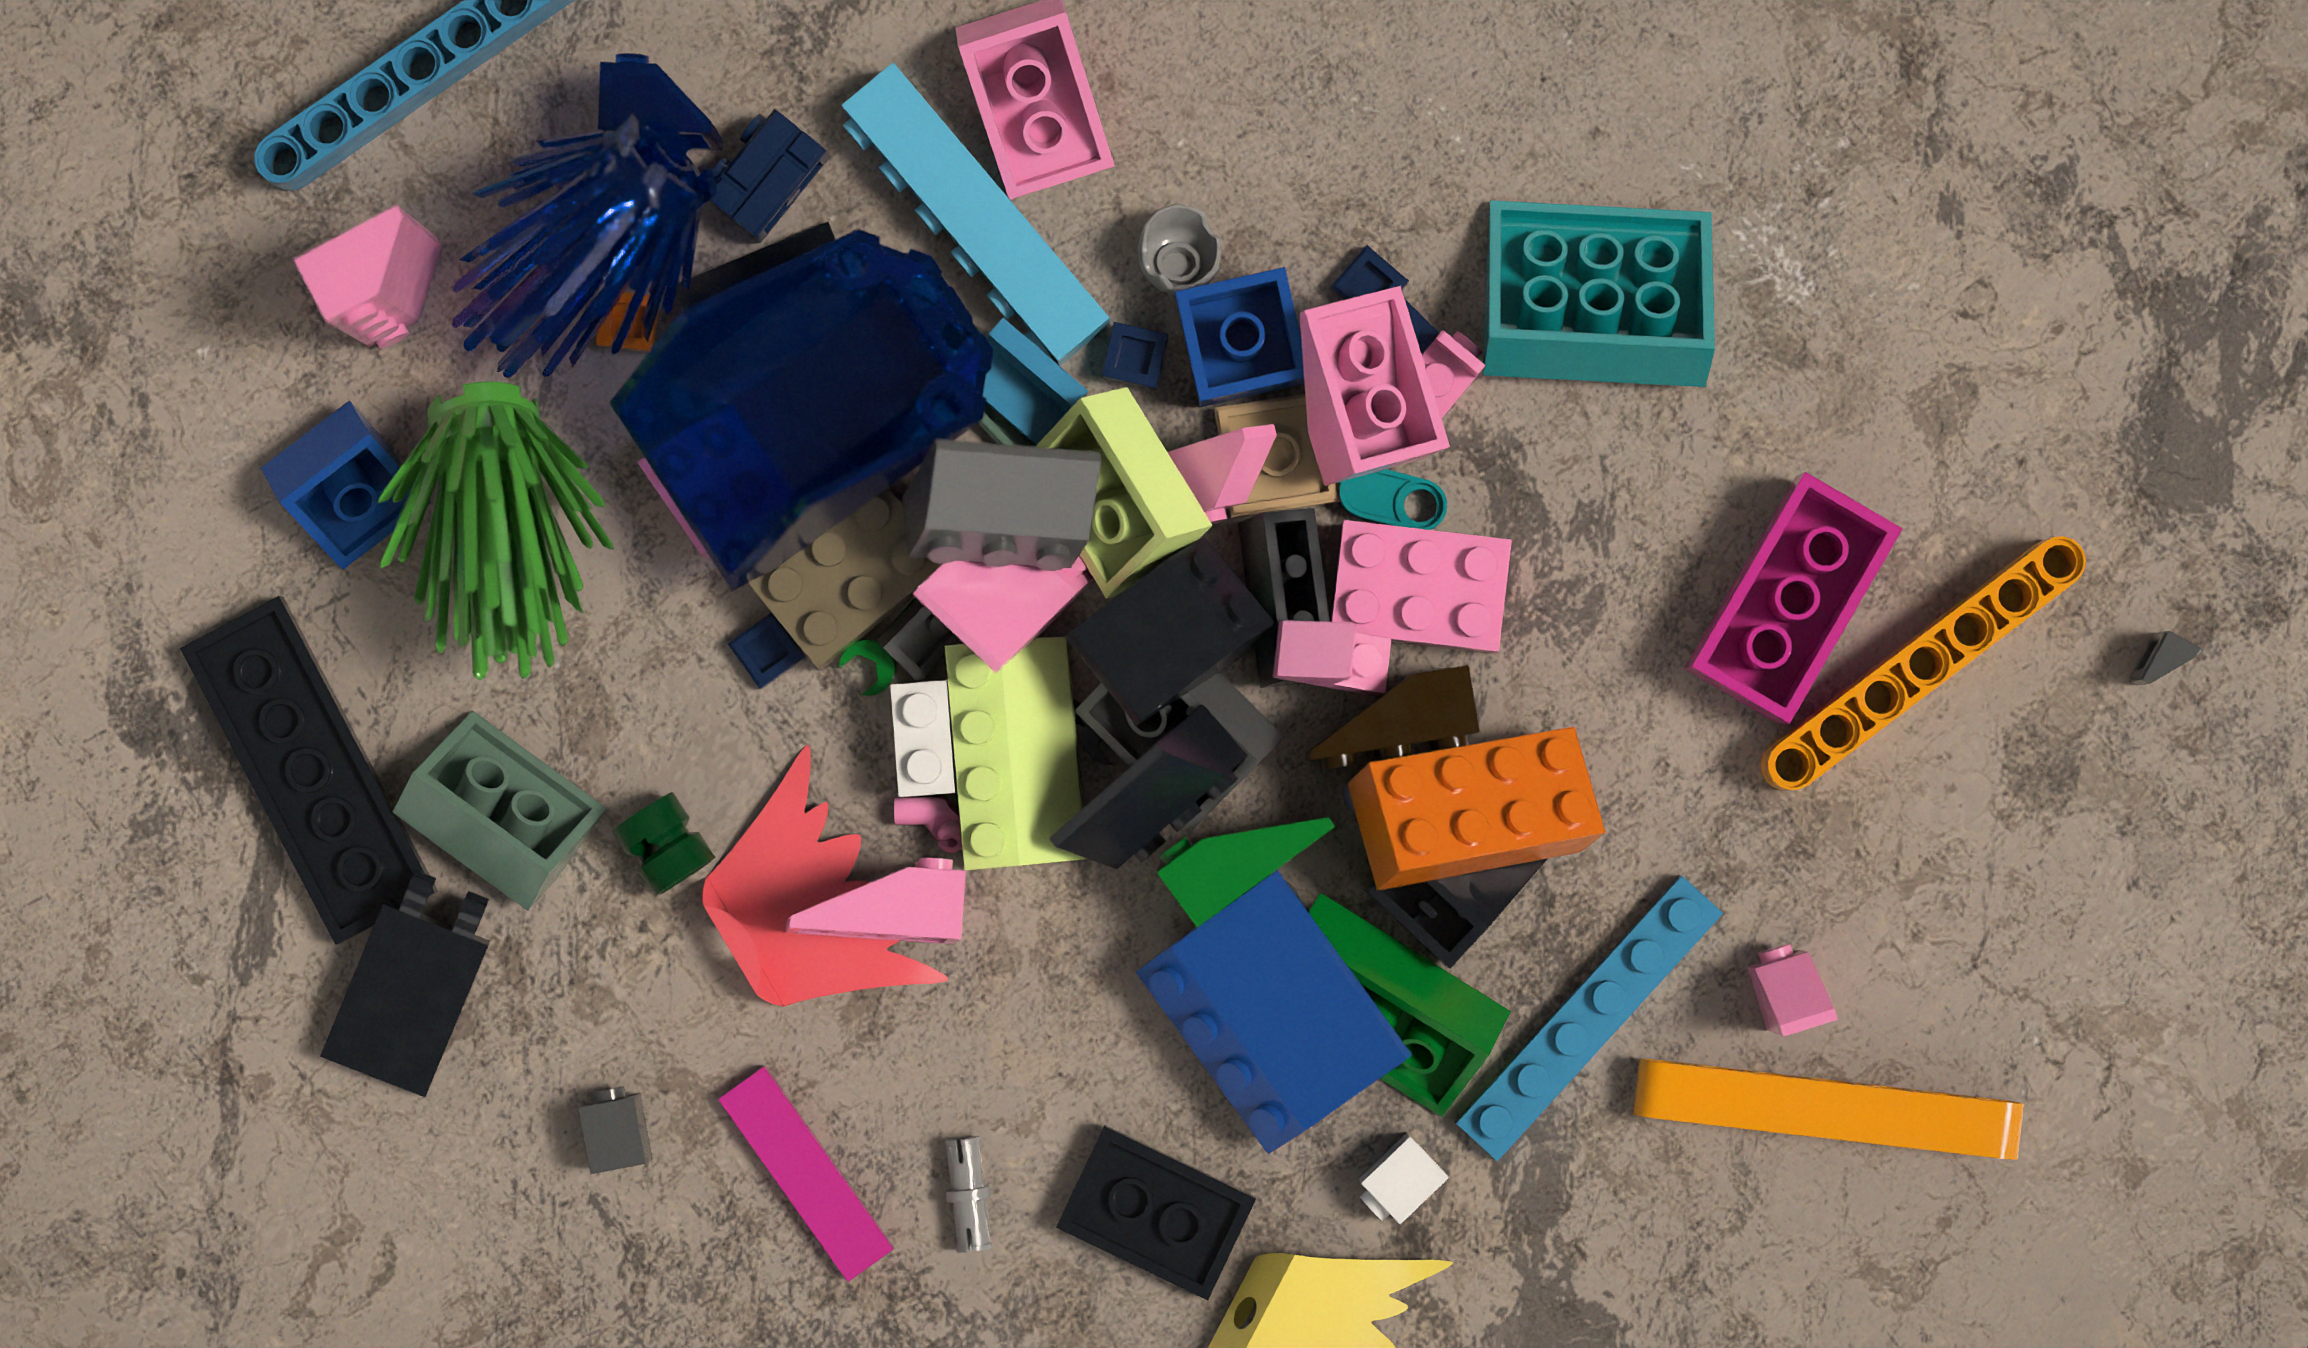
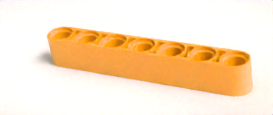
[1760,536,2086,790]
[1633,1058,2024,1160]

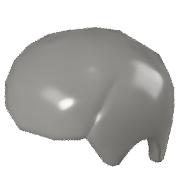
[1137,203,1221,296]

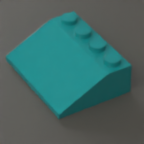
[1483,200,1715,387]

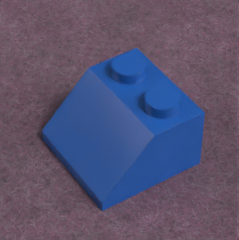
[260,400,431,570]

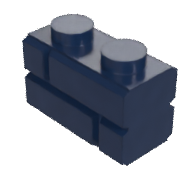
[704,109,830,243]

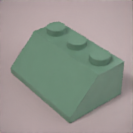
[392,710,607,911]

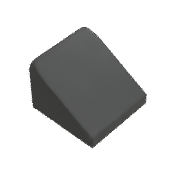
[2129,631,2204,686]

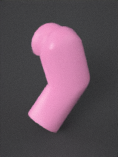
[894,797,963,853]

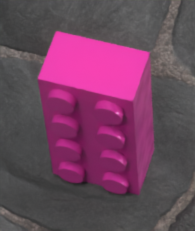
[1684,472,1903,725]

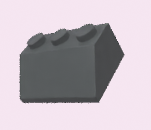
[902,439,1101,571]
[1075,672,1285,829]

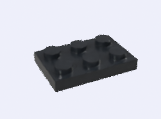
[1056,1125,1256,1300]

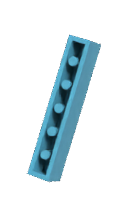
[842,62,1110,366]

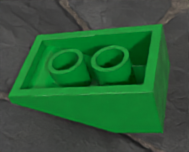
[1157,817,1335,928]

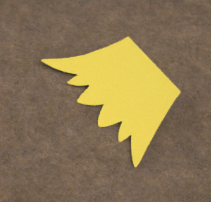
[1208,1253,1453,1348]

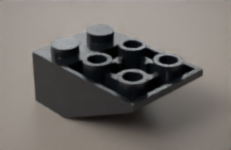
[1364,859,1547,969]

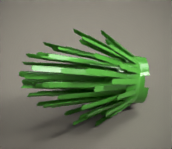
[377,381,614,680]

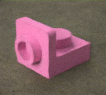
[1422,330,1485,419]

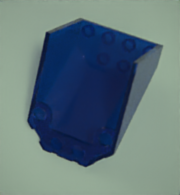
[609,229,994,591]

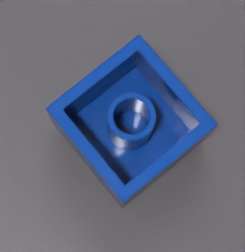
[1175,267,1305,408]

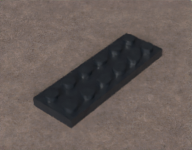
[180,596,438,945]

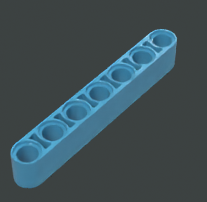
[254,0,575,191]

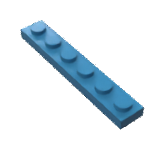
[1455,875,1723,1162]

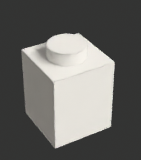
[1359,1133,1449,1224]

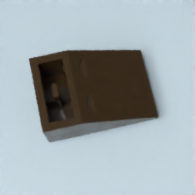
[1306,665,1480,771]

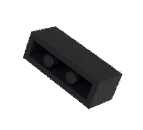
[1238,508,1330,688]

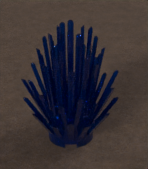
[452,112,717,378]

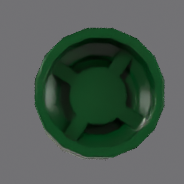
[612,792,716,897]

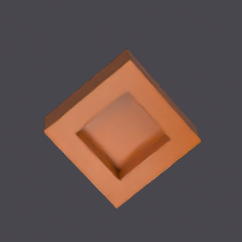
[596,289,660,354]

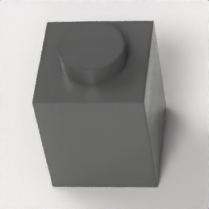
[578,1086,653,1174]

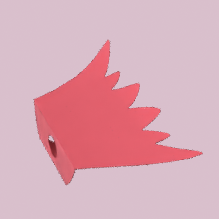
[702,745,948,1007]

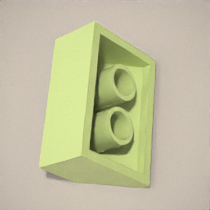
[1035,387,1213,599]

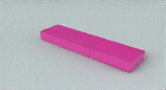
[718,1066,895,1282]

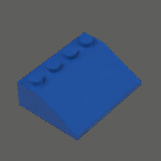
[1136,870,1412,1154]

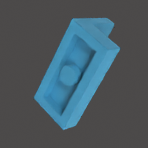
[959,318,1088,446]

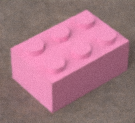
[1330,520,1512,654]

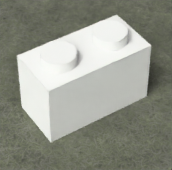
[890,680,958,797]

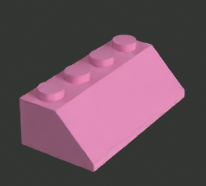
[294,205,442,349]

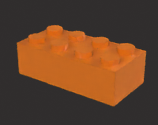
[1347,727,1606,891]

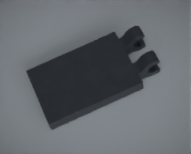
[320,870,490,1097]

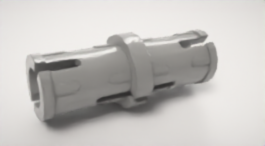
[944,1136,992,1253]

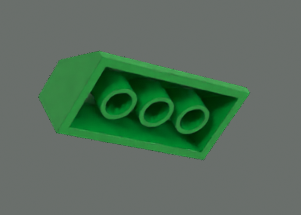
[1308,892,1511,1117]

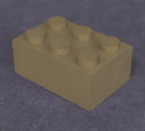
[747,475,944,671]

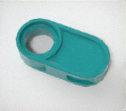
[1339,469,1447,530]

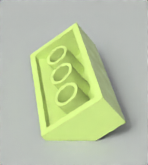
[945,636,1087,871]

